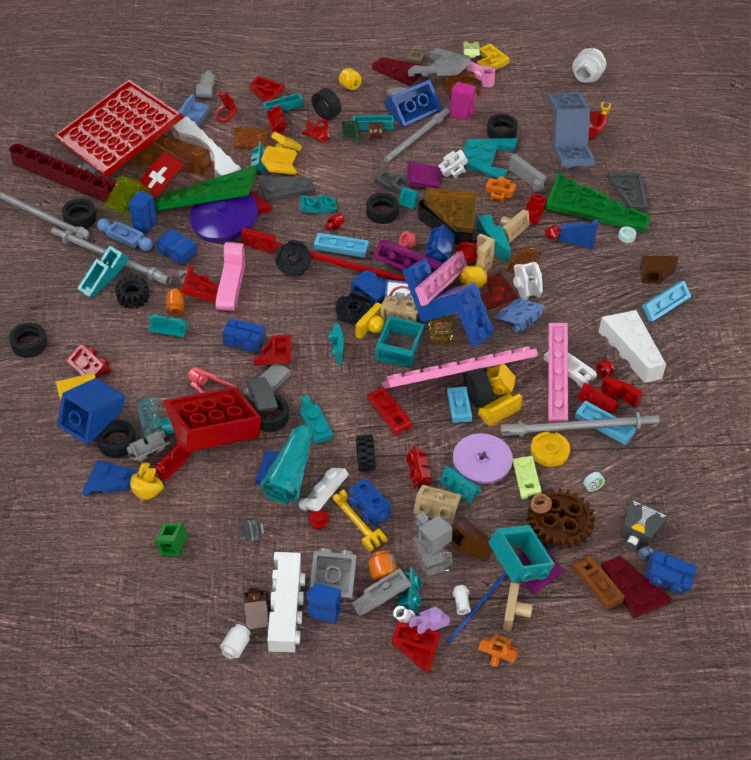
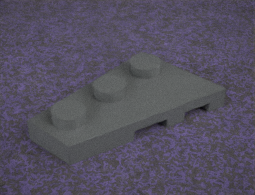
[607,172,648,212]
[258,175,315,202]

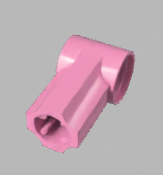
[466,62,495,87]

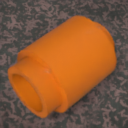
[166,288,185,316]

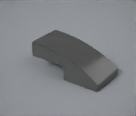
[374,168,412,194]
[246,377,278,413]

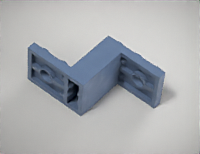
[548,92,595,168]

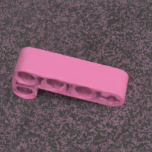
[216,242,245,311]

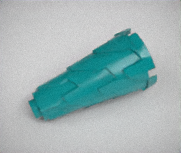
[259,425,313,505]

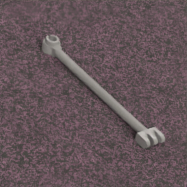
[0,191,90,241]

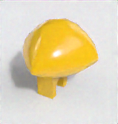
[130,463,164,501]

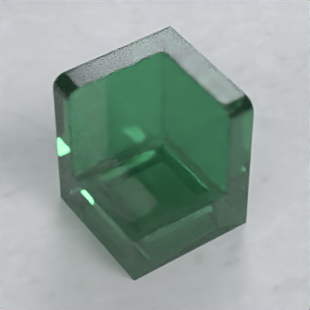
[342,121,359,145]

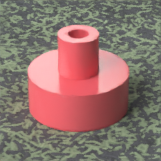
[399,231,417,249]

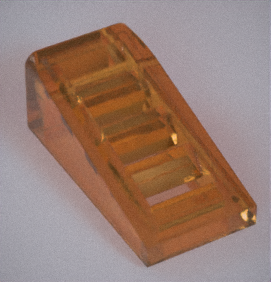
[508,246,541,274]

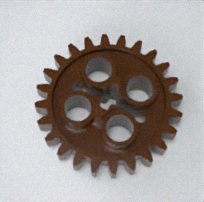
[527,488,595,550]

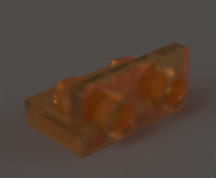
[444,72,480,101]
[233,126,268,149]

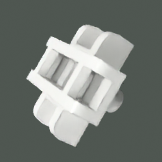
[438,149,468,179]

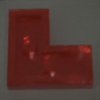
[480,272,518,311]

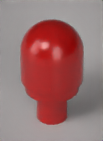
[325,213,344,231]

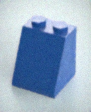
[57,378,125,444]

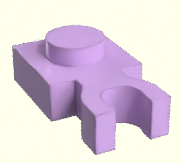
[409,606,450,634]

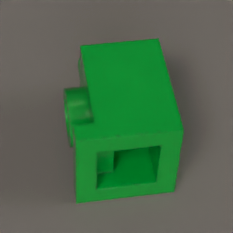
[155,523,188,556]

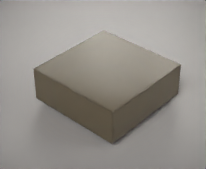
[406,50,425,64]

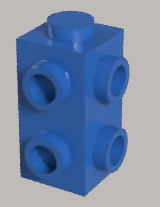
[425,224,455,263]
[348,478,391,527]

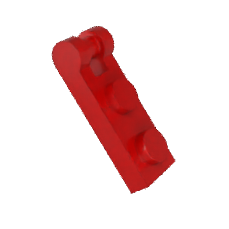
[367,387,413,436]

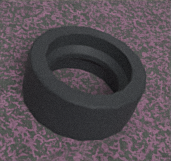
[311,88,342,120]
[487,113,518,139]
[366,192,399,224]
[62,199,97,229]
[9,322,47,358]
[464,368,493,407]
[252,395,289,432]
[96,419,136,458]

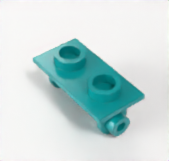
[251,141,267,175]
[148,314,189,337]
[439,465,482,504]
[397,567,422,616]

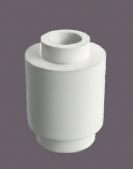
[220,624,251,659]

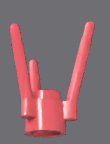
[188,367,237,393]

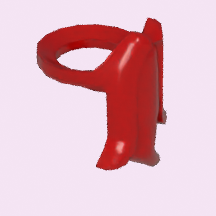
[215,92,237,122]
[302,118,329,143]
[457,242,478,266]

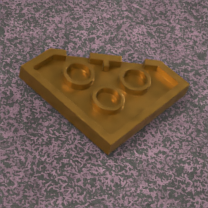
[424,187,477,233]

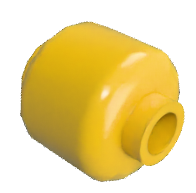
[339,68,362,91]
[459,266,487,289]

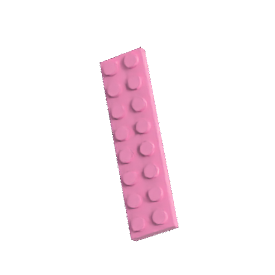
[382,346,538,389]

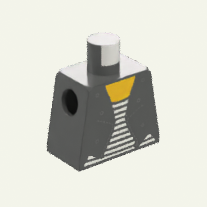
[621,499,668,551]

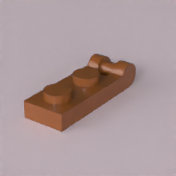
[570,554,625,611]

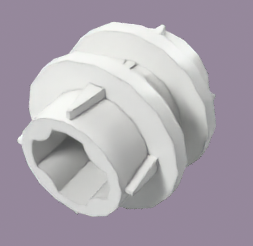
[572,48,606,84]

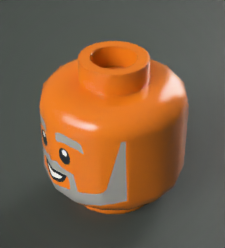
[368,551,398,581]

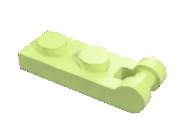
[463,42,480,58]
[513,456,542,500]

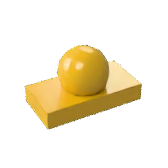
[271,132,302,152]
[355,302,385,339]

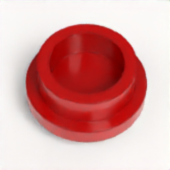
[544,224,561,239]
[308,510,329,530]

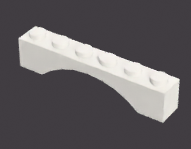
[171,116,241,178]

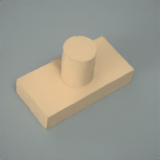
[500,209,530,243]
[503,582,533,632]

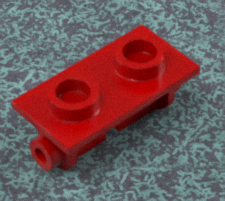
[265,105,287,135]
[577,383,620,415]
[154,443,192,481]
[406,444,432,489]

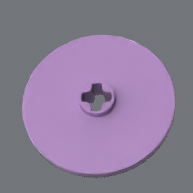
[453,433,513,484]

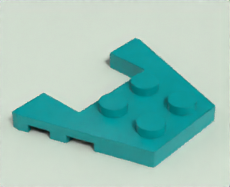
[463,138,518,179]

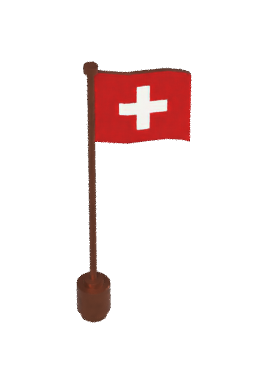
[132,141,191,202]

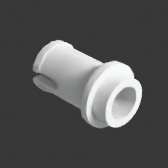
[452,585,471,615]
[393,606,416,624]

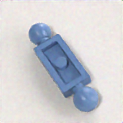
[97,218,153,251]

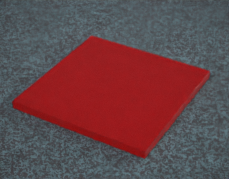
[54,79,184,178]

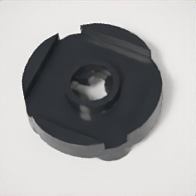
[275,240,311,276]
[336,292,372,325]

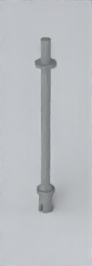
[51,227,172,286]
[501,412,659,437]

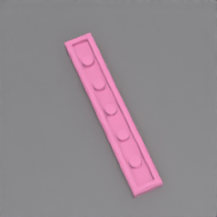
[415,251,468,306]
[548,323,568,423]

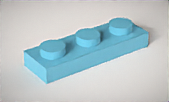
[314,233,369,258]
[642,281,691,321]
[575,401,636,445]

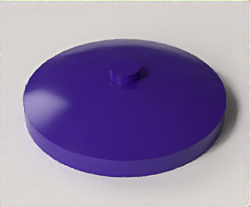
[190,193,258,243]

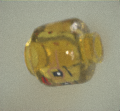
[429,316,454,345]

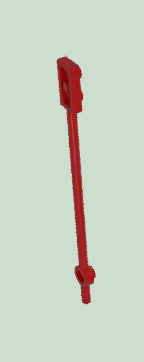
[241,228,443,292]

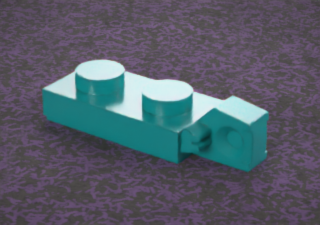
[300,395,333,444]

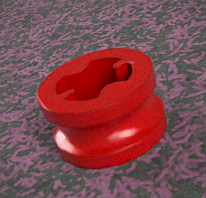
[596,359,615,378]

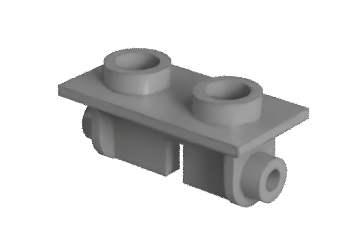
[126,430,170,462]

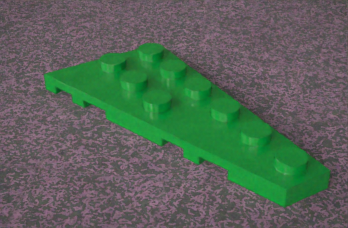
[154,165,257,211]
[546,172,650,233]

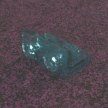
[137,396,162,444]

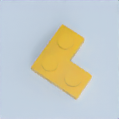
[476,43,510,70]

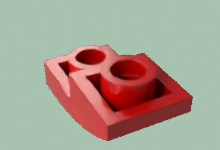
[525,194,548,225]
[601,377,643,408]

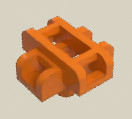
[485,176,517,203]
[478,634,519,667]

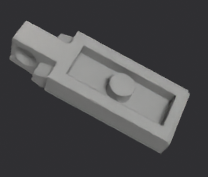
[352,569,412,616]

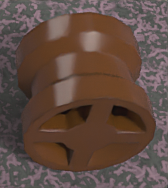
[369,122,382,139]

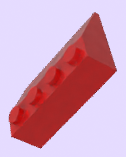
[163,387,261,452]

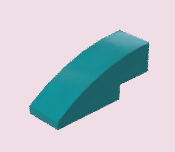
[476,214,511,262]
[77,246,129,298]

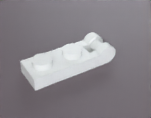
[544,351,597,388]
[299,468,349,511]

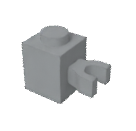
[416,512,452,554]

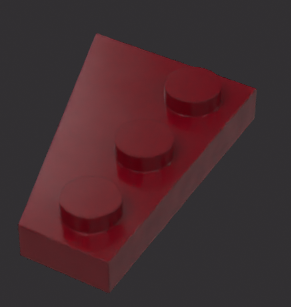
[372,57,426,86]
[601,556,672,619]

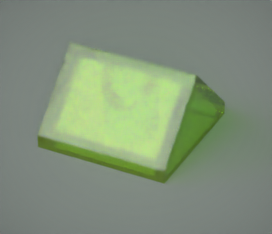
[105,176,151,220]

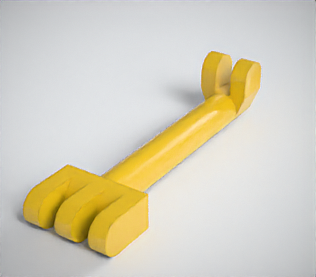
[333,490,388,552]

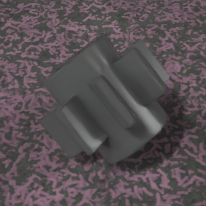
[239,518,265,542]

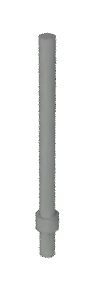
[384,108,450,163]

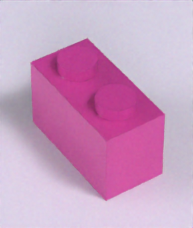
[450,81,477,121]

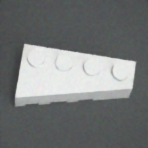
[599,310,666,383]
[268,552,305,653]

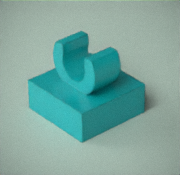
[398,187,420,209]

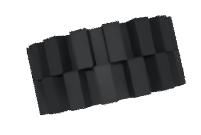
[115,275,150,309]
[356,435,376,472]

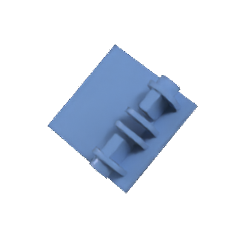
[494,299,545,333]

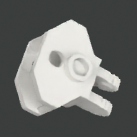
[513,262,543,301]

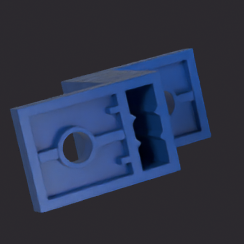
[402,258,494,347]

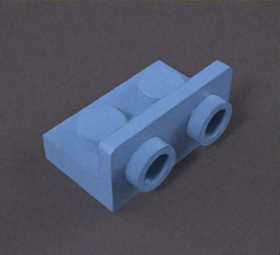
[178,94,210,127]

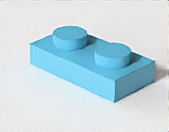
[447,387,472,423]

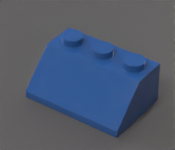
[383,80,442,127]

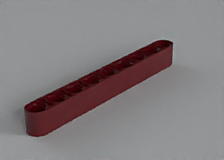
[9,144,134,211]

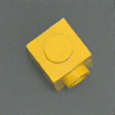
[486,363,516,395]

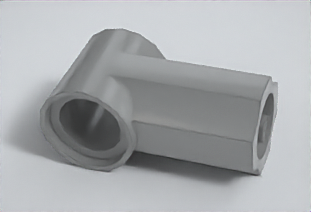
[196,71,216,99]

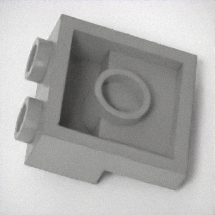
[310,548,357,599]

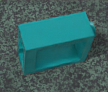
[375,316,424,369]
[488,525,555,583]

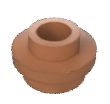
[531,494,552,514]

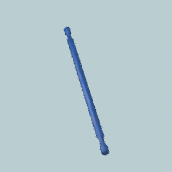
[447,571,508,644]

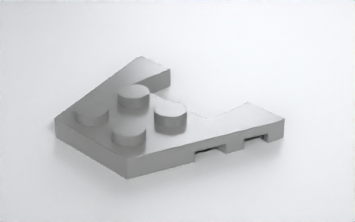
[408,48,471,76]

